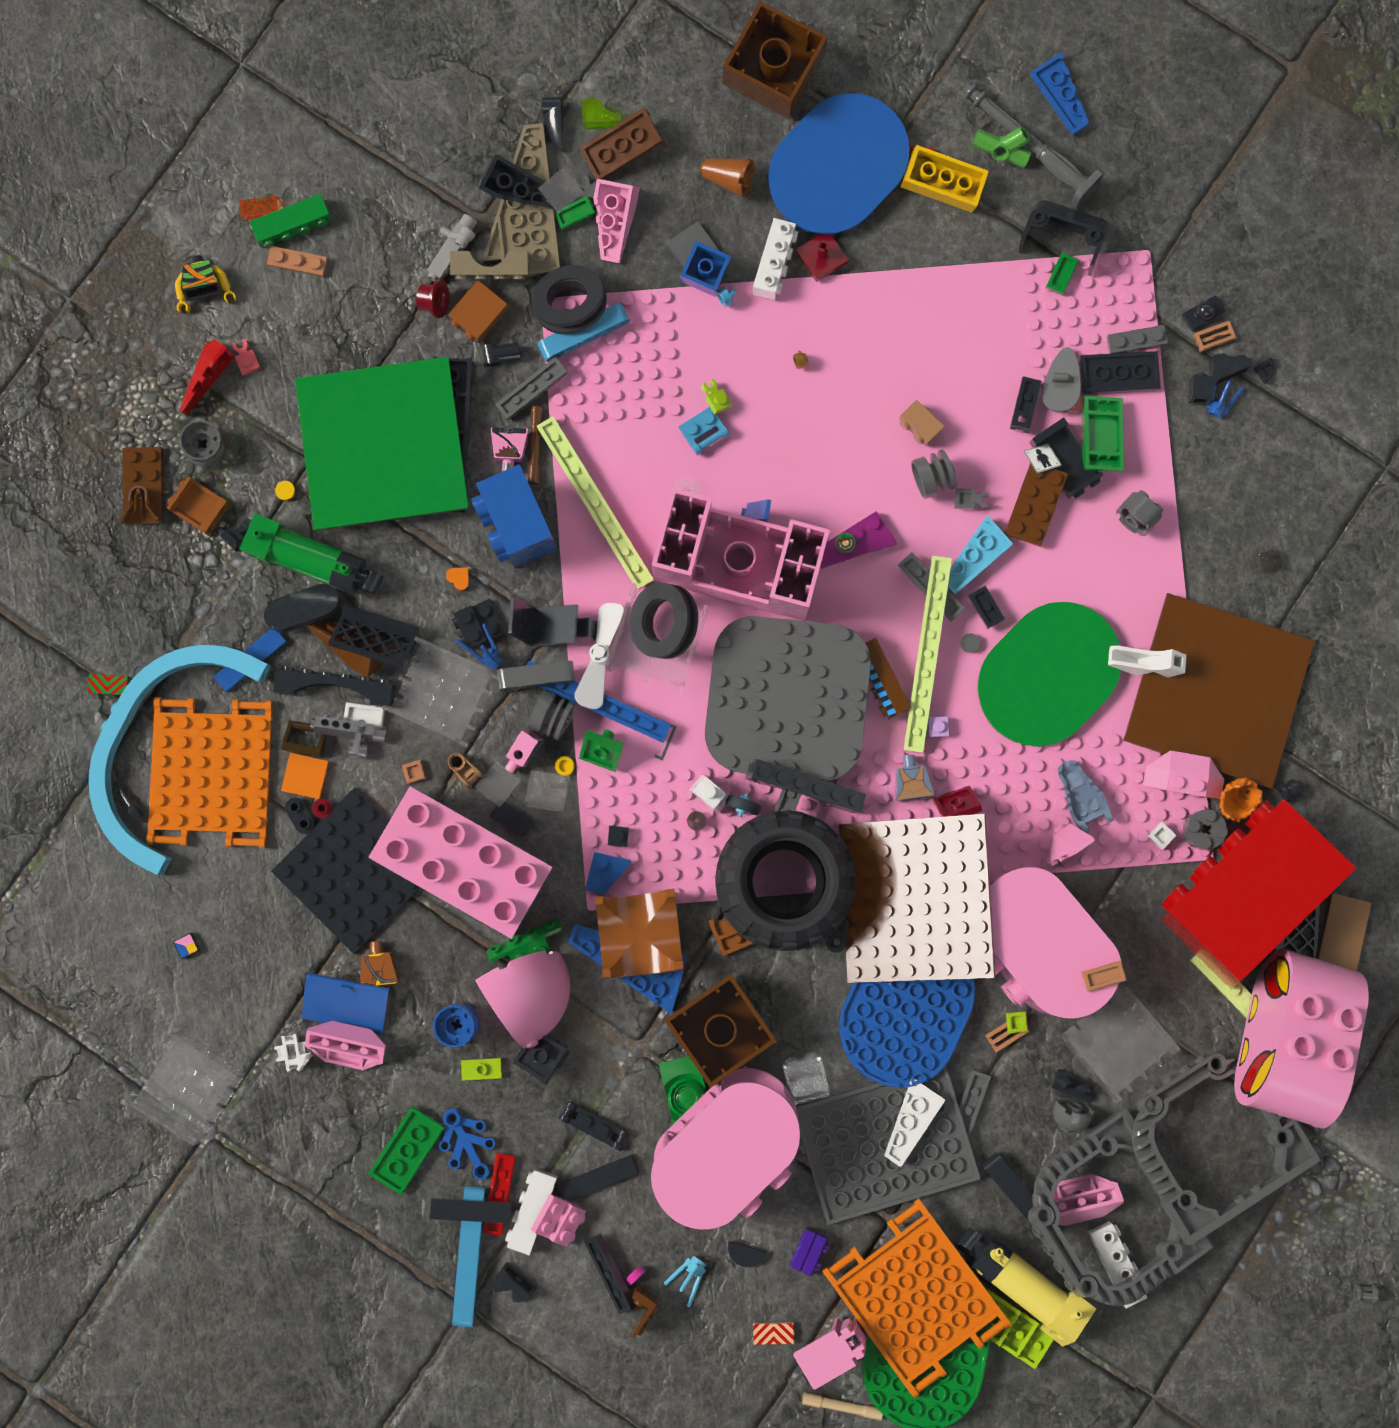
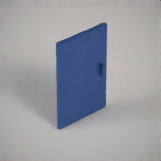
[301,973,389,1034]

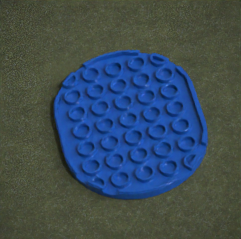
[768,93,909,235]
[839,979,975,1088]

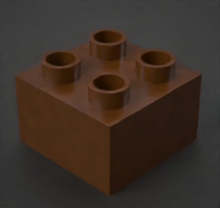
[722,1,828,119]
[664,974,777,1088]

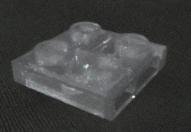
[525,770,570,812]

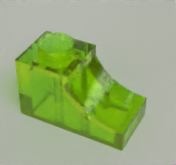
[582,97,621,129]

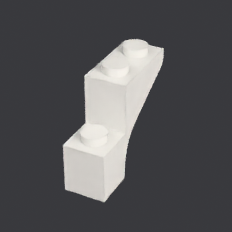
[1108,646,1186,677]

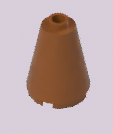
[700,158,755,198]

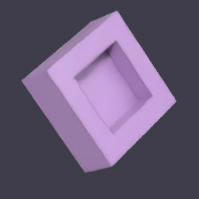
[928,716,949,737]

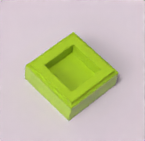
[1005,1011,1028,1033]

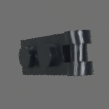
[1009,376,1041,434]

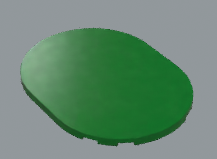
[977,602,1121,747]
[862,1322,992,1428]

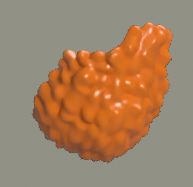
[1219,778,1263,822]

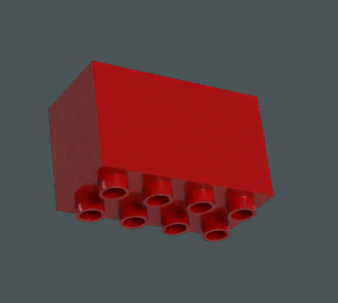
[1161,799,1356,989]

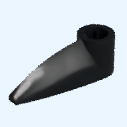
[542,96,563,152]

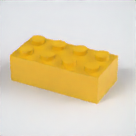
[901,145,988,213]

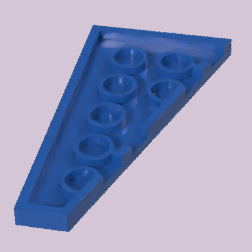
[568,924,688,1014]

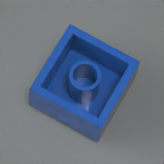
[679,241,731,297]

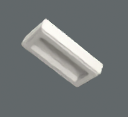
[344,702,386,727]

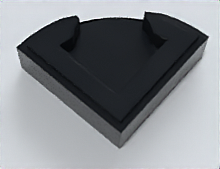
[1254,357,1274,384]

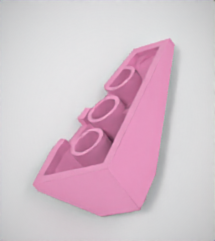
[1047,823,1095,866]

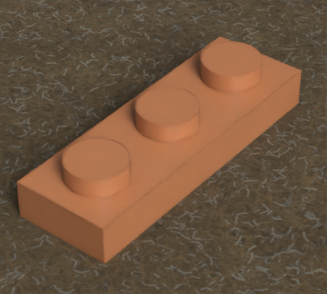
[267,246,328,277]

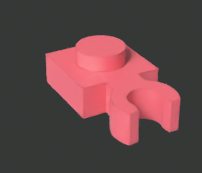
[233,339,261,376]

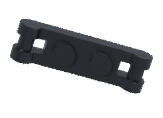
[558,1100,630,1152]

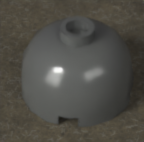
[1053,1096,1094,1133]

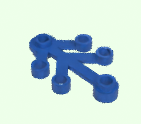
[439,1108,496,1180]

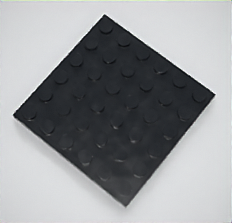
[271,787,421,954]

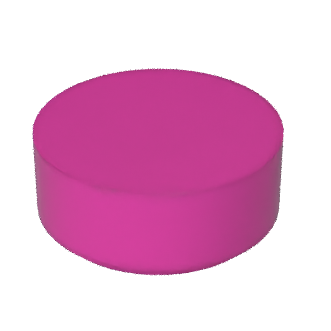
[627,1266,646,1285]

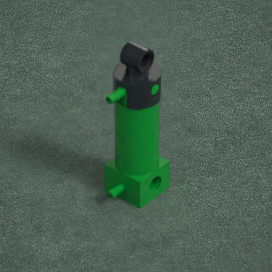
[239,513,384,595]

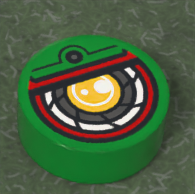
[835,533,855,553]

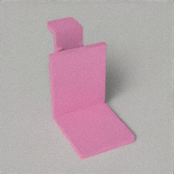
[793,1317,867,1389]

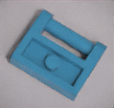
[678,407,730,456]

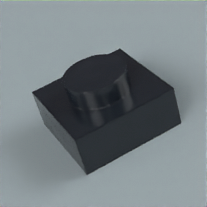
[607,826,629,847]

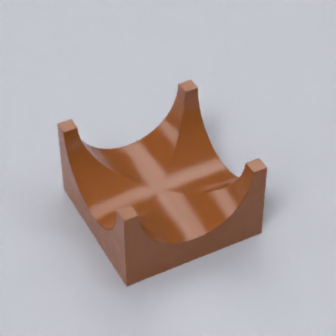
[595,888,683,980]

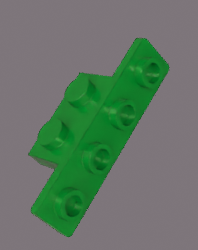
[486,918,562,963]

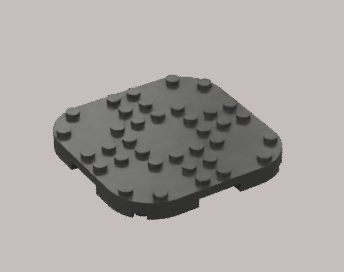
[705,616,871,781]

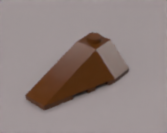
[307,618,394,678]

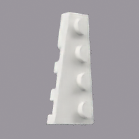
[884,1078,945,1167]

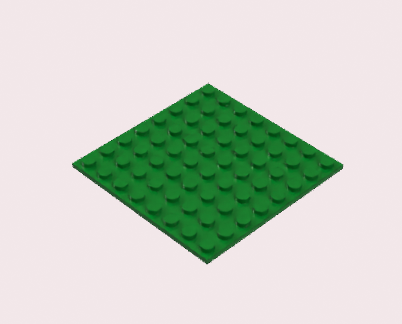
[295,357,469,531]

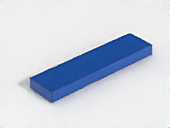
[214,629,287,692]

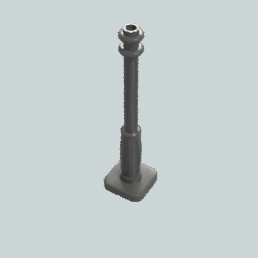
[963,83,1104,210]

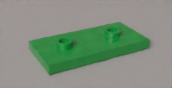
[368,1105,445,1195]

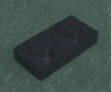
[968,586,1005,630]

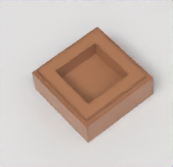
[402,760,426,784]

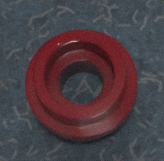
[312,799,332,818]

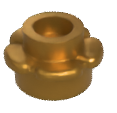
[793,350,808,369]

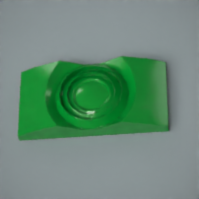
[1082,396,1124,472]
[659,1056,706,1124]

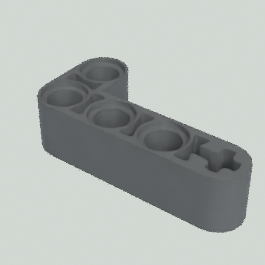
[497,661,575,693]

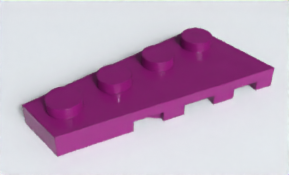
[820,511,897,569]

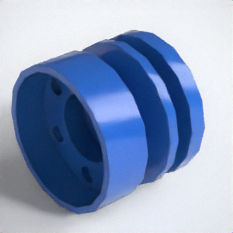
[433,1003,480,1048]

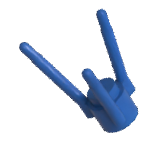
[1206,381,1244,418]
[456,624,502,669]

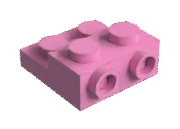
[531,1194,586,1247]

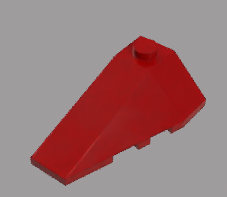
[179,339,235,417]

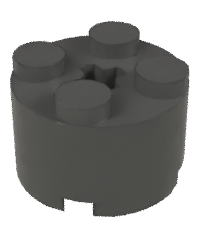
[1116,490,1163,536]
[1182,809,1228,850]

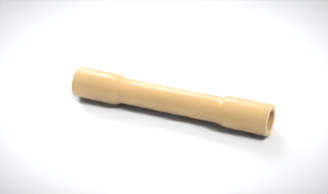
[802,1392,883,1421]

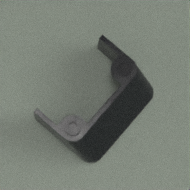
[1019,200,1109,276]

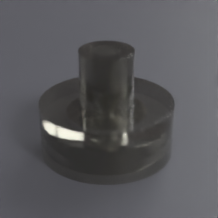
[687,811,707,831]

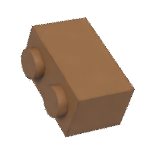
[899,399,944,446]

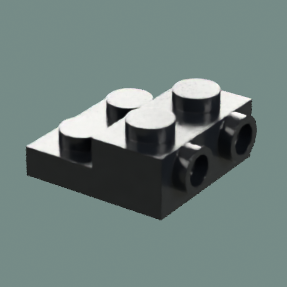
[452,599,506,649]
[513,1033,570,1085]

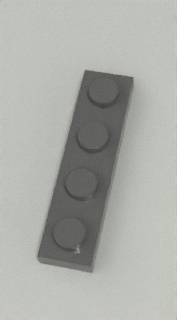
[495,356,568,421]
[897,552,966,622]
[959,1069,991,1139]

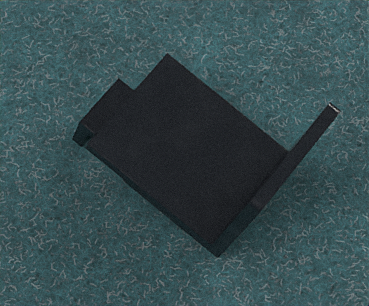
[508,596,597,647]

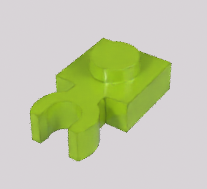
[701,379,732,415]

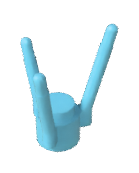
[664,1255,706,1307]

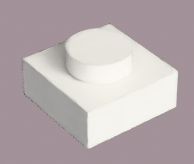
[1147,822,1176,850]

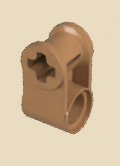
[448,753,484,789]

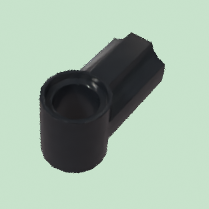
[481,342,521,367]

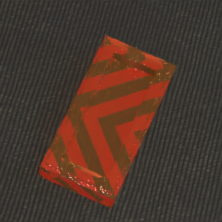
[239,196,279,221]

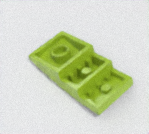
[987,1289,1054,1369]

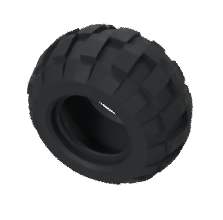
[715,810,856,951]

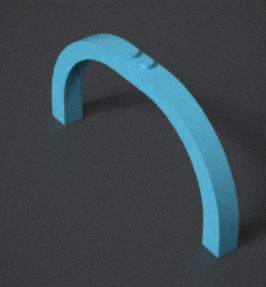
[89,645,272,876]

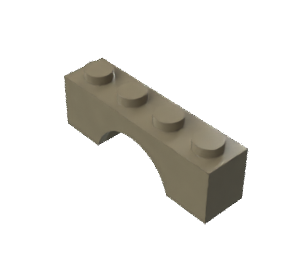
[450,251,529,279]

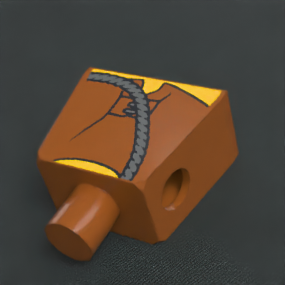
[360,941,400,986]

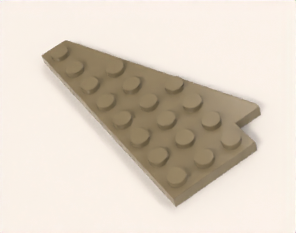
[483,123,560,280]

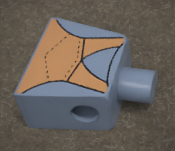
[895,755,934,801]

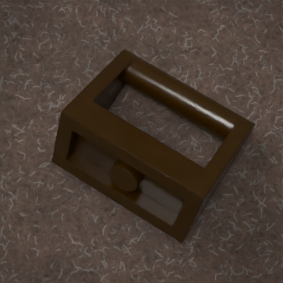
[281,720,327,758]

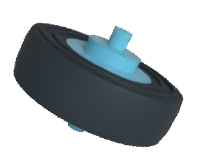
[725,794,761,817]

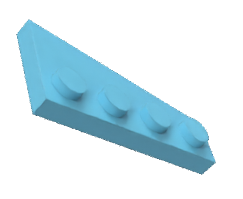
[948,515,1013,595]

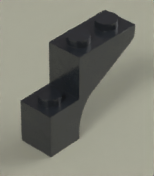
[1188,353,1253,405]

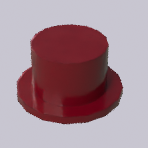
[416,280,449,318]

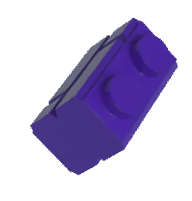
[789,1227,829,1277]

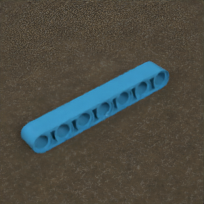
[452,1186,486,1328]

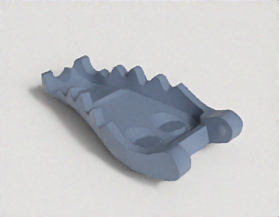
[1057,760,1114,833]

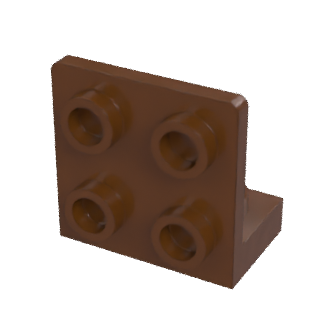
[631,1285,659,1339]

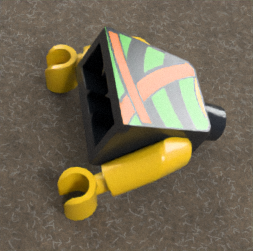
[175,255,236,313]

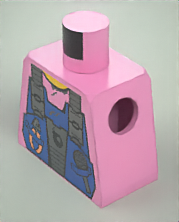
[505,729,544,774]

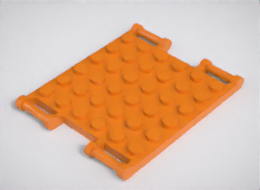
[146,697,273,848]
[823,1198,1012,1398]

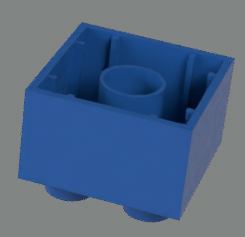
[471,464,557,568]

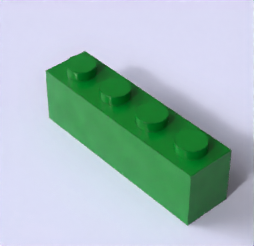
[249,193,332,248]

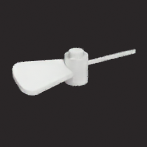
[575,603,624,710]

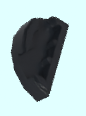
[728,1241,767,1267]

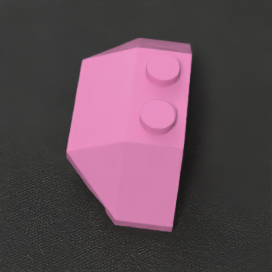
[1143,750,1224,799]
[305,1021,386,1070]
[1053,1174,1124,1226]

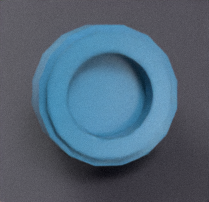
[716,287,737,307]

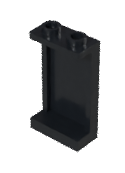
[1029,417,1104,499]

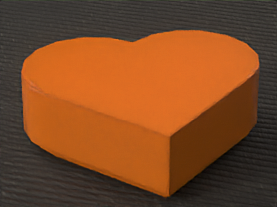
[446,568,469,591]

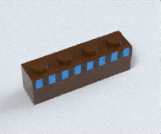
[865,638,911,720]

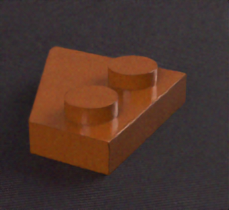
[708,920,753,956]

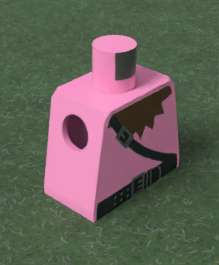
[491,427,529,472]

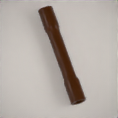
[527,406,543,484]

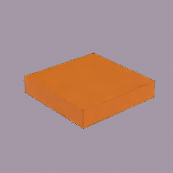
[281,753,329,799]

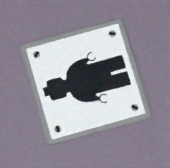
[1024,443,1061,473]

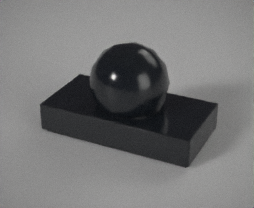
[1182,295,1225,331]

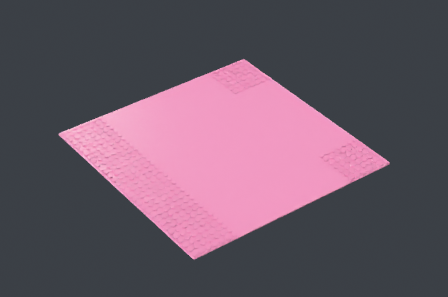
[543,250,1213,911]

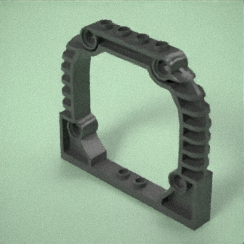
[1131,1054,1321,1245]
[1028,1108,1213,1306]

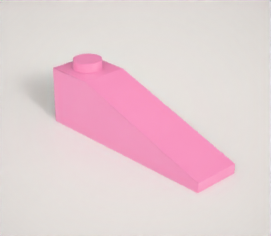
[594,179,640,263]

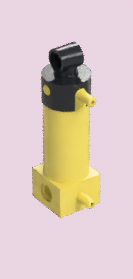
[957,1228,1096,1347]

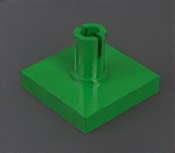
[579,730,624,772]

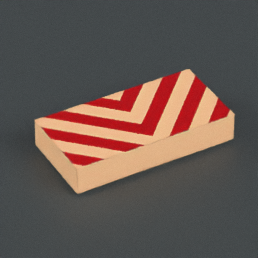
[753,1322,794,1345]

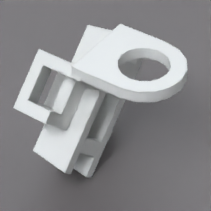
[274,1034,313,1072]

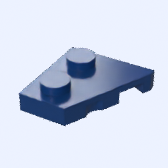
[585,852,631,895]

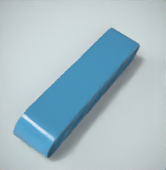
[537,303,630,362]

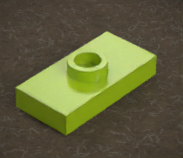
[461,1058,502,1081]

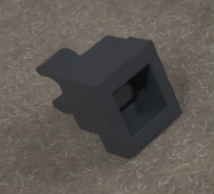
[220,518,251,551]

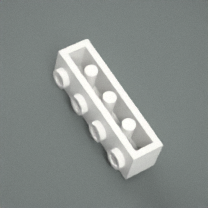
[753,218,798,300]
[1087,1221,1147,1308]

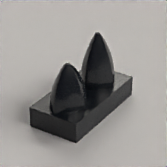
[1051,1069,1096,1103]
[494,1262,537,1302]

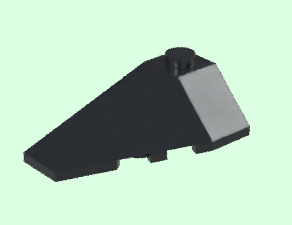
[479,154,563,210]

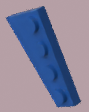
[1029,52,1089,136]

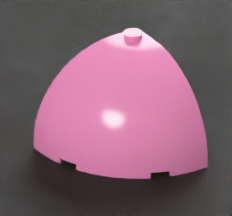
[475,951,570,1049]

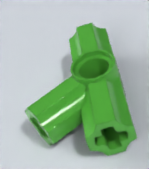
[972,126,1031,168]

